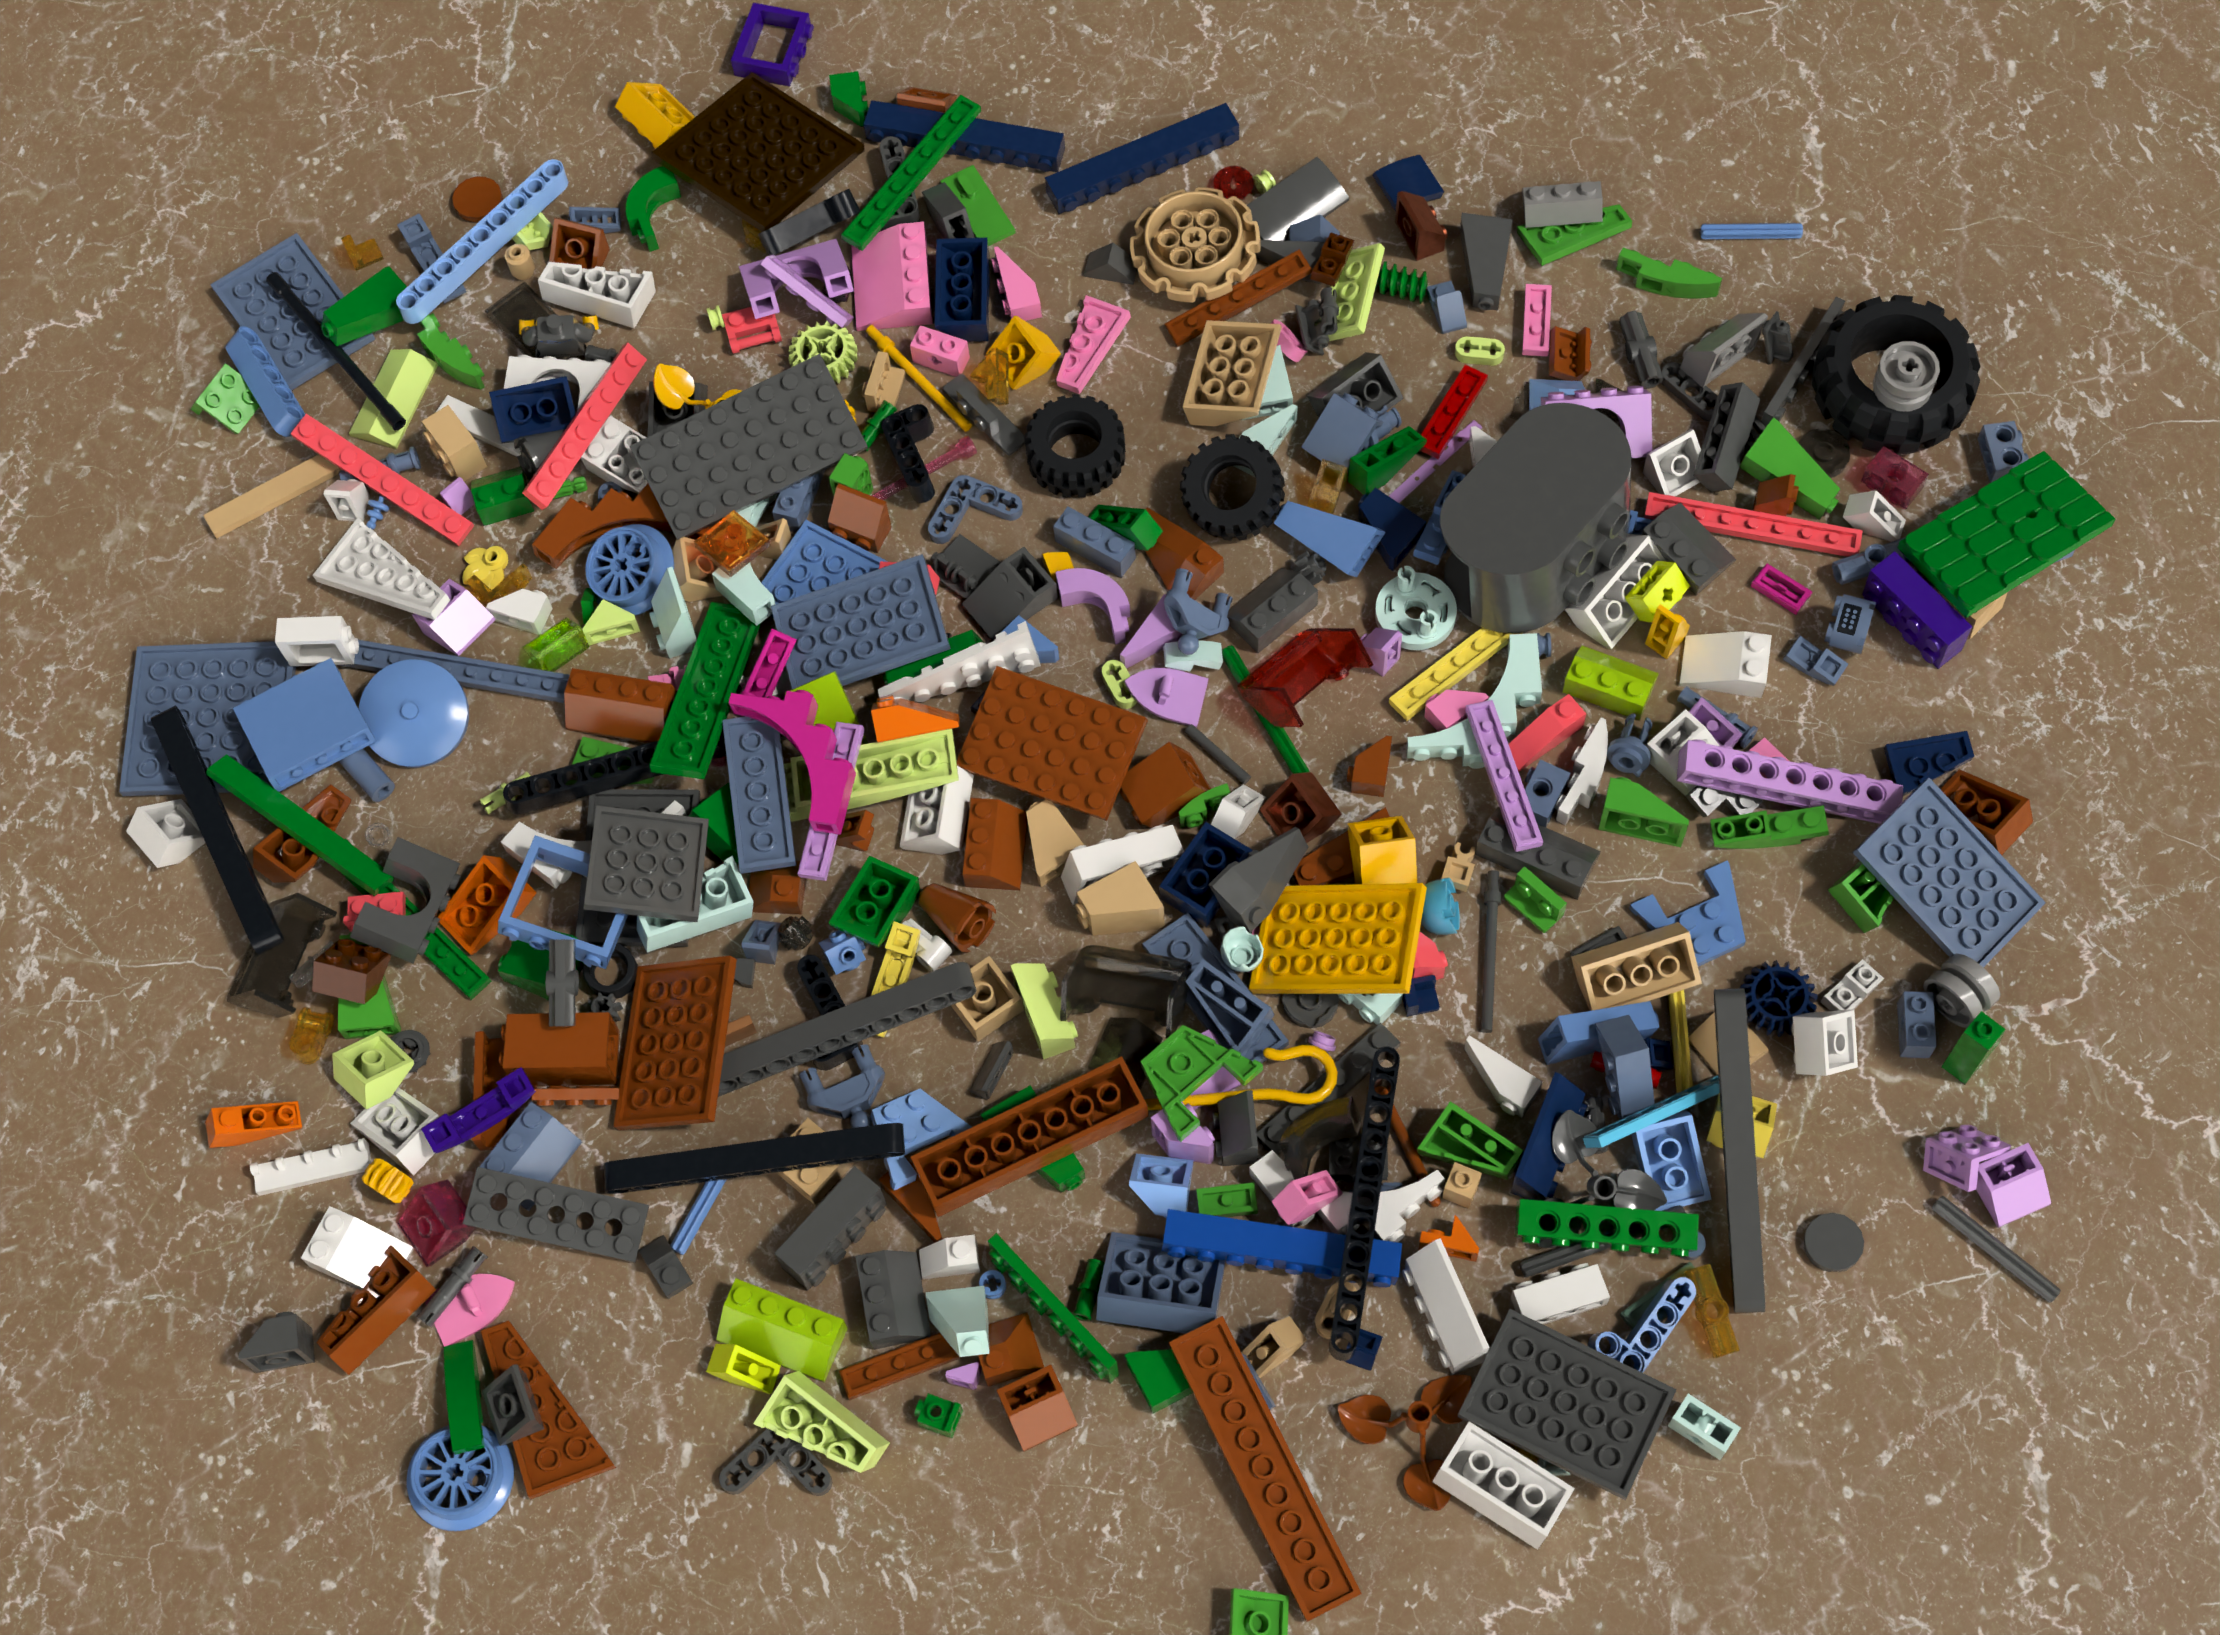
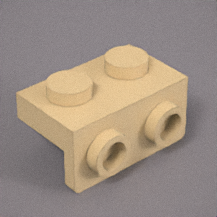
[862,351,906,412]

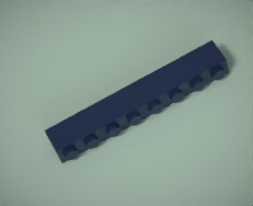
[864,100,1065,172]
[1045,103,1239,214]

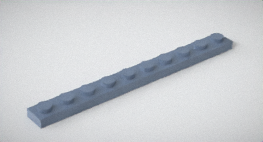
[339,640,570,703]

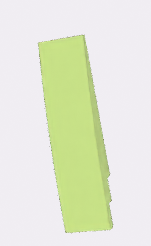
[784,728,959,822]

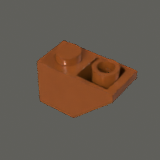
[1753,474,1799,516]

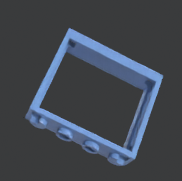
[498,835,628,969]

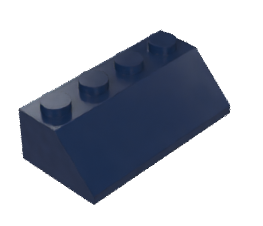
[935,238,990,342]
[1510,1072,1588,1201]

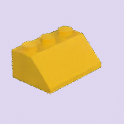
[615,82,695,149]

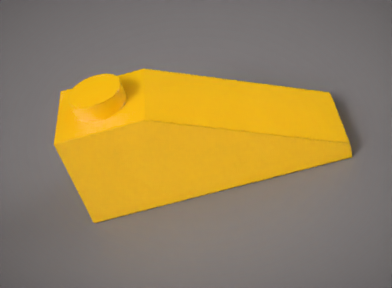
[1645,604,1690,659]

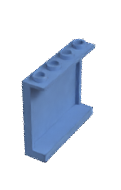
[233,658,376,792]

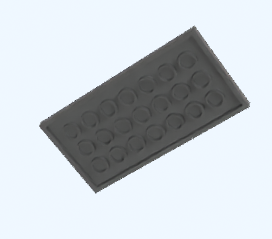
[630,354,868,540]

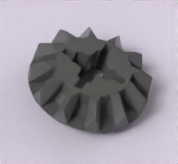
[391,1030,431,1073]

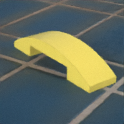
[871,922,921,1038]

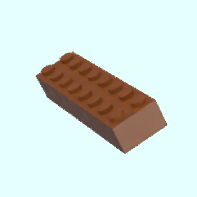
[910,1056,1149,1217]

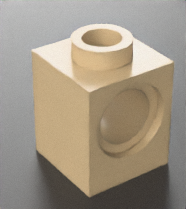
[1442,1162,1482,1209]

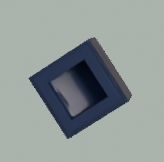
[1644,1038,1673,1071]
[1345,1329,1383,1370]

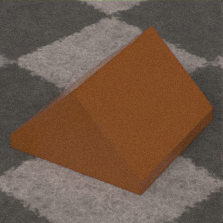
[897,87,957,113]
[549,217,610,269]

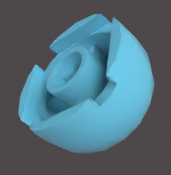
[1421,878,1460,935]

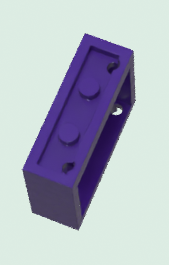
[731,2,814,87]

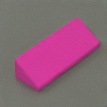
[743,629,797,698]

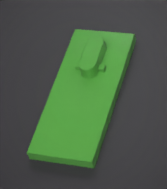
[940,165,1016,246]

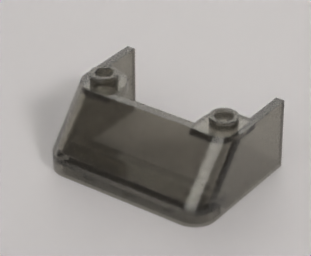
[227,893,337,1018]
[1060,945,1192,1039]

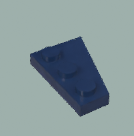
[1884,731,1974,796]

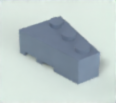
[1185,959,1274,1057]
[1596,1015,1655,1120]

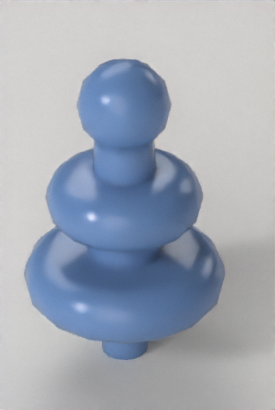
[366,496,389,530]

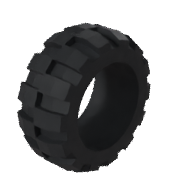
[1811,295,1981,455]

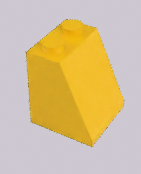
[1347,816,1417,884]

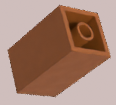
[499,1012,620,1086]

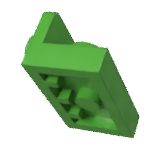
[1504,866,1567,933]

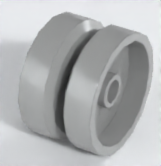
[1873,341,1940,411]
[1923,953,2001,1028]

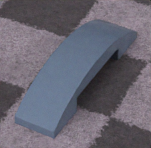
[397,214,467,303]

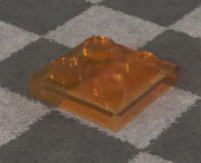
[694,510,770,577]

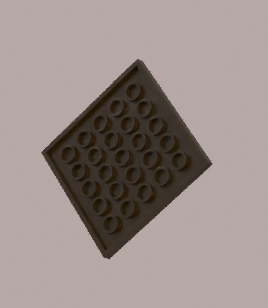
[652,72,864,232]

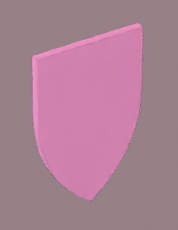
[425,1274,515,1347]

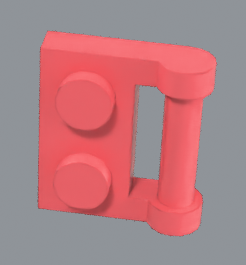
[722,307,782,354]

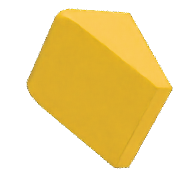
[1042,552,1074,583]

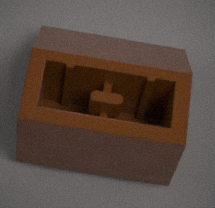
[312,939,391,1005]

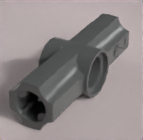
[1619,310,1663,389]
[545,939,579,1026]

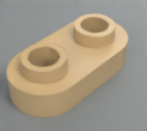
[1315,1282,1357,1339]

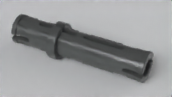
[417,1246,488,1328]

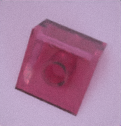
[397,1179,476,1267]

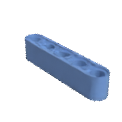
[225,326,305,437]

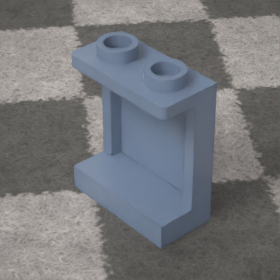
[1301,392,1384,476]

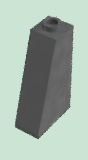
[1459,213,1513,311]

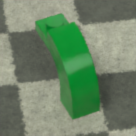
[626,166,681,252]

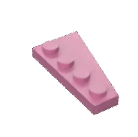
[1056,295,1131,394]

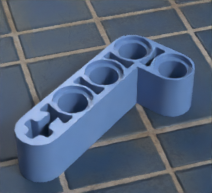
[1588,1277,1696,1373]

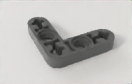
[719,1428,833,1496]

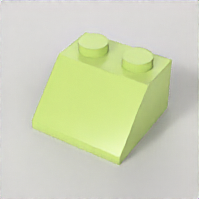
[332,1030,414,1110]

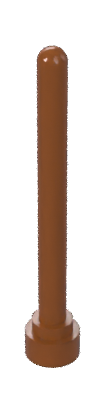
[1367,1086,1441,1207]

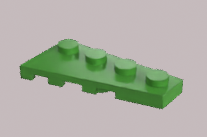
[1517,204,1632,266]

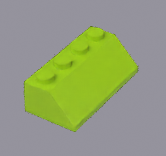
[716,1278,848,1383]

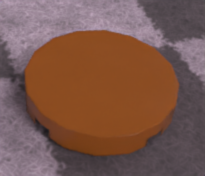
[452,176,503,222]

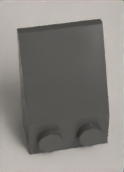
[648,381,708,437]

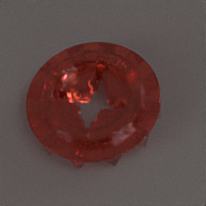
[1213,166,1254,200]

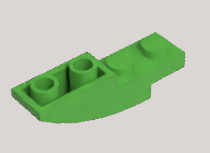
[1616,247,1722,299]
[417,313,485,390]
[1710,805,1829,849]

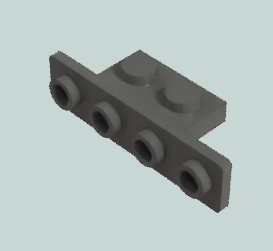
[943,374,1025,456]

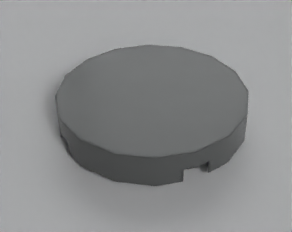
[1282,994,1339,1029]
[1804,1213,1864,1272]

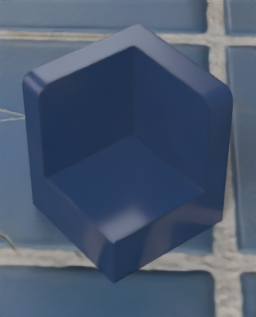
[1402,975,1440,1017]

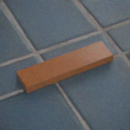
[839,1333,961,1400]

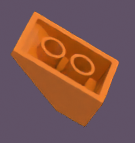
[871,695,960,743]
[437,855,537,955]

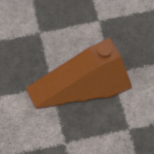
[1143,507,1224,600]
[253,784,351,883]

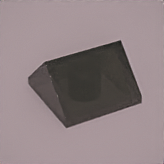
[1088,1018,1163,1090]

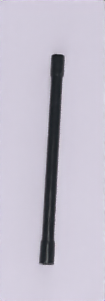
[266,272,406,430]

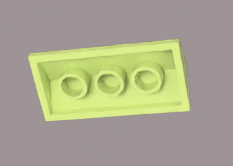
[349,349,438,449]

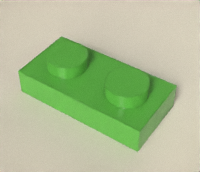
[1196,1182,1258,1217]

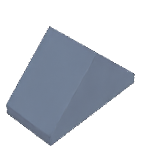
[1289,214,1340,242]
[742,920,782,964]

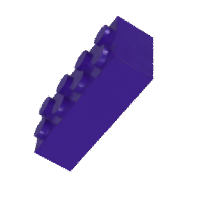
[1862,551,1973,669]

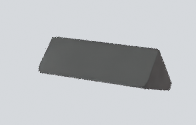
[970,1040,1014,1100]

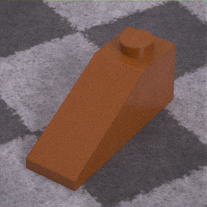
[879,1157,942,1243]

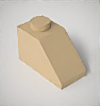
[1241,1316,1307,1378]

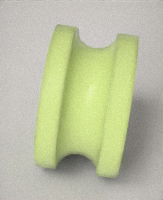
[1253,170,1276,194]
[706,305,725,331]

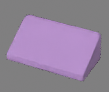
[1689,697,1743,748]

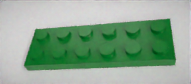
[988,1233,1119,1384]

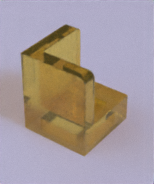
[341,234,384,271]

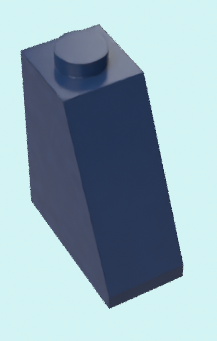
[1358,487,1426,571]

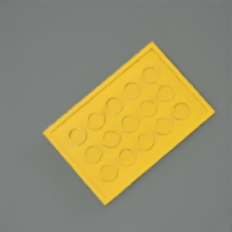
[1249,883,1427,994]

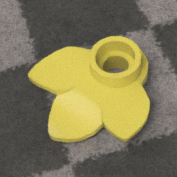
[462,546,508,594]

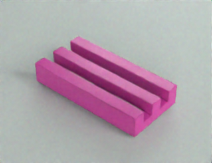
[1751,563,1812,615]

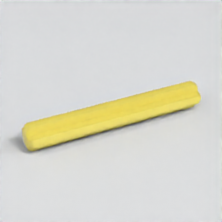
[1668,990,1693,1093]

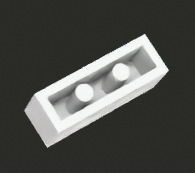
[1511,1263,1610,1325]

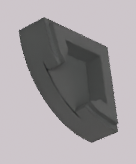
[734,958,756,989]

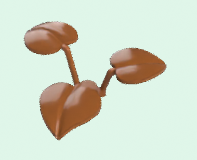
[1337,1375,1472,1511]

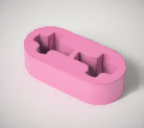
[1270,319,1307,362]

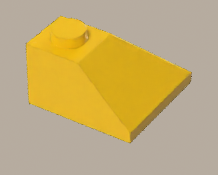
[986,316,1061,390]

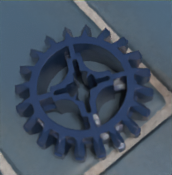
[1740,960,1818,1037]

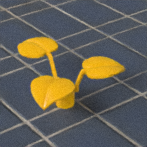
[653,363,742,410]

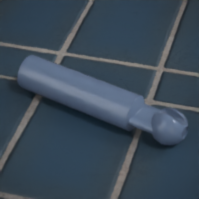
[338,749,395,802]

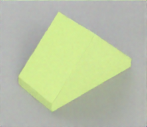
[582,599,640,645]

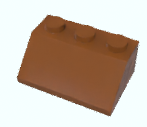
[962,798,1028,891]

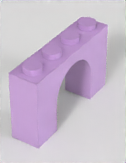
[739,239,854,319]
[1541,386,1652,458]

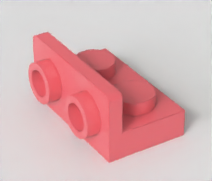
[343,892,406,932]

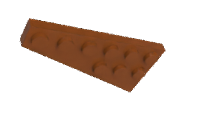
[481,1321,616,1499]

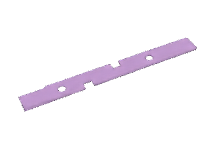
[1389,420,1482,503]

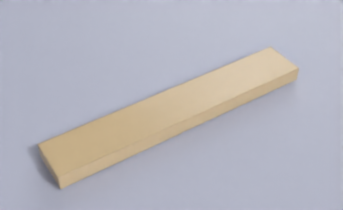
[203,454,342,539]

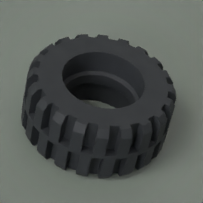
[1024,394,1126,498]
[1180,434,1285,541]

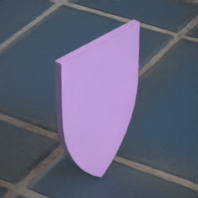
[1124,668,1208,728]

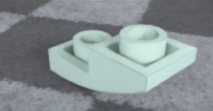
[1163,640,1223,672]

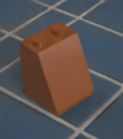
[1119,742,1211,828]

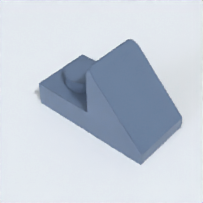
[1426,281,1467,334]

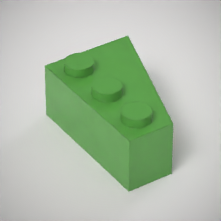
[1828,861,1894,933]
[1417,1101,1524,1180]

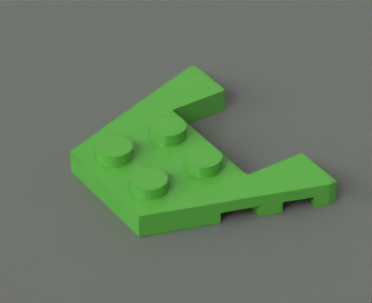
[1141,1025,1263,1142]

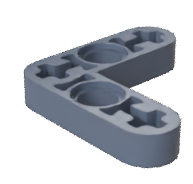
[928,475,1023,544]

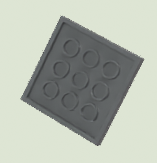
[583,805,709,922]

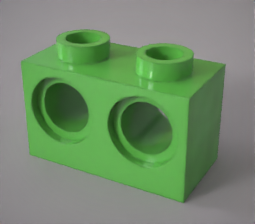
[829,453,873,496]

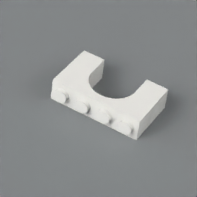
[504,355,611,422]

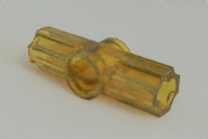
[1684,1264,1740,1359]

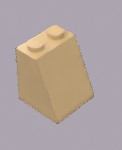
[1075,861,1165,936]

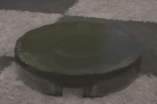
[1799,429,1850,478]

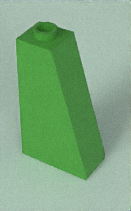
[1739,418,1840,520]
[338,932,401,1039]

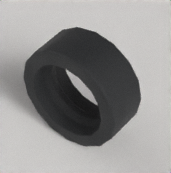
[583,944,638,999]

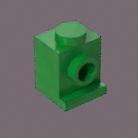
[914,1393,963,1438]

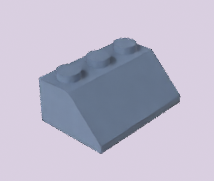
[479,1102,582,1211]

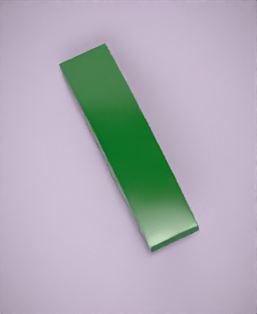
[444,1340,485,1455]

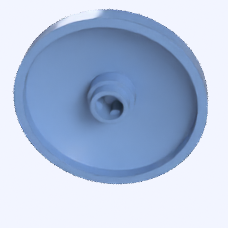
[359,659,469,768]

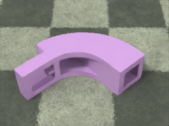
[1055,568,1130,644]

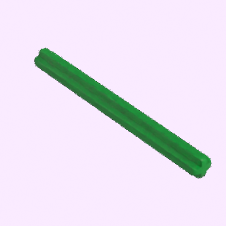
[1222,645,1309,774]

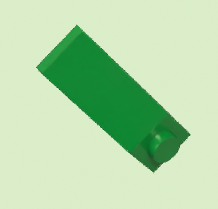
[1348,426,1427,495]
[1088,504,1163,551]

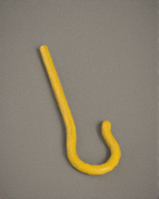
[1144,1045,1338,1111]

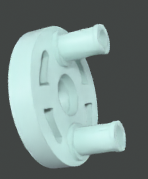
[1375,566,1457,650]

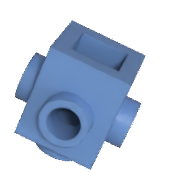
[819,929,866,975]

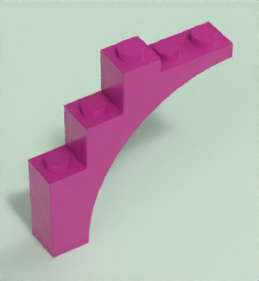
[729,690,856,835]

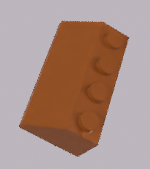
[564,668,677,743]

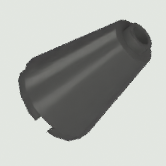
[514,429,565,481]

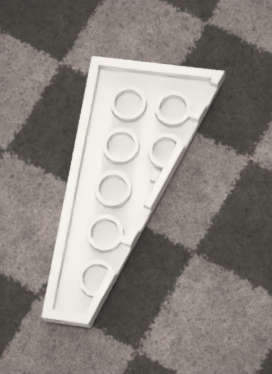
[313,518,450,620]
[878,621,1041,702]

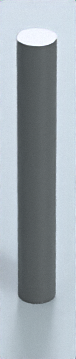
[1185,724,1251,784]

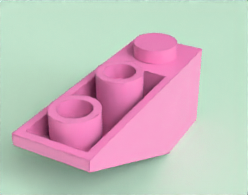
[991,246,1042,321]

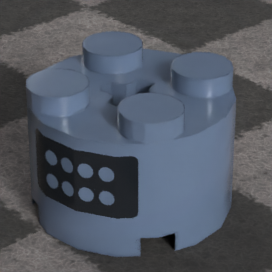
[1824,594,1876,654]

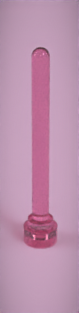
[871,435,977,501]

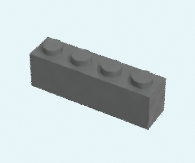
[1693,382,1760,492]

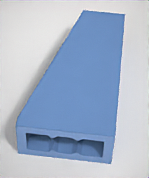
[1274,501,1386,577]
[1538,1001,1659,1065]

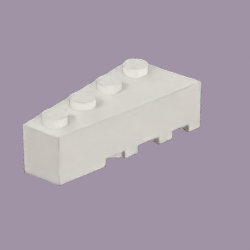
[538,262,656,328]
[1061,825,1184,905]

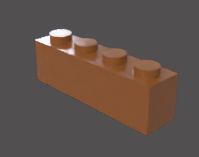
[316,1245,436,1375]

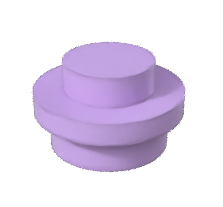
[1308,1031,1336,1053]

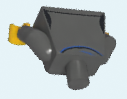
[519,314,599,358]

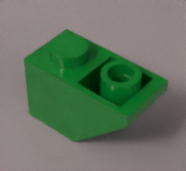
[829,71,869,127]

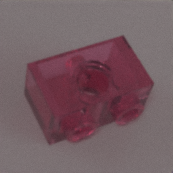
[1861,446,1929,509]

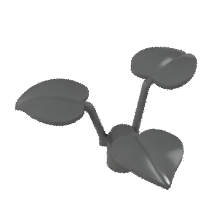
[1537,1110,1667,1248]

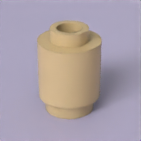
[505,244,535,280]

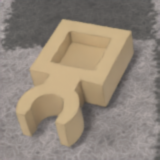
[1441,842,1475,892]

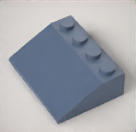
[1096,1232,1226,1334]

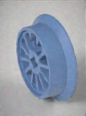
[586,524,674,616]
[406,1425,514,1531]

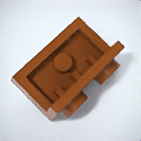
[1549,326,1592,381]

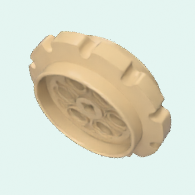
[1130,187,1261,302]

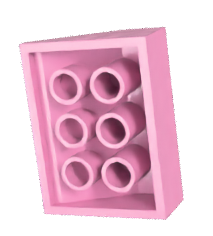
[851,222,933,331]

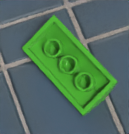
[1229,1588,1289,1635]

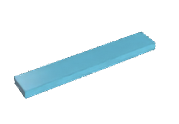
[1583,1075,1720,1148]

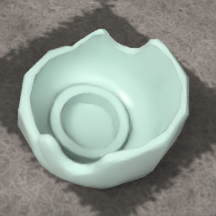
[1220,926,1264,972]

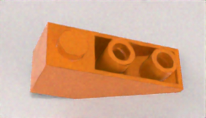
[205,1101,302,1148]

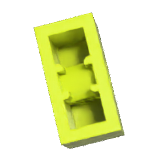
[1625,561,1690,622]

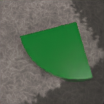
[581,588,597,624]

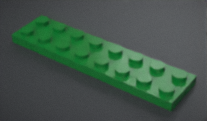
[650,602,761,779]

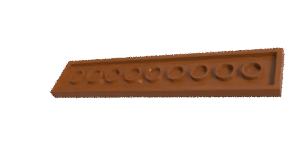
[1168,1316,1362,1622]

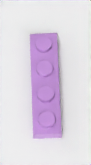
[761,255,854,328]

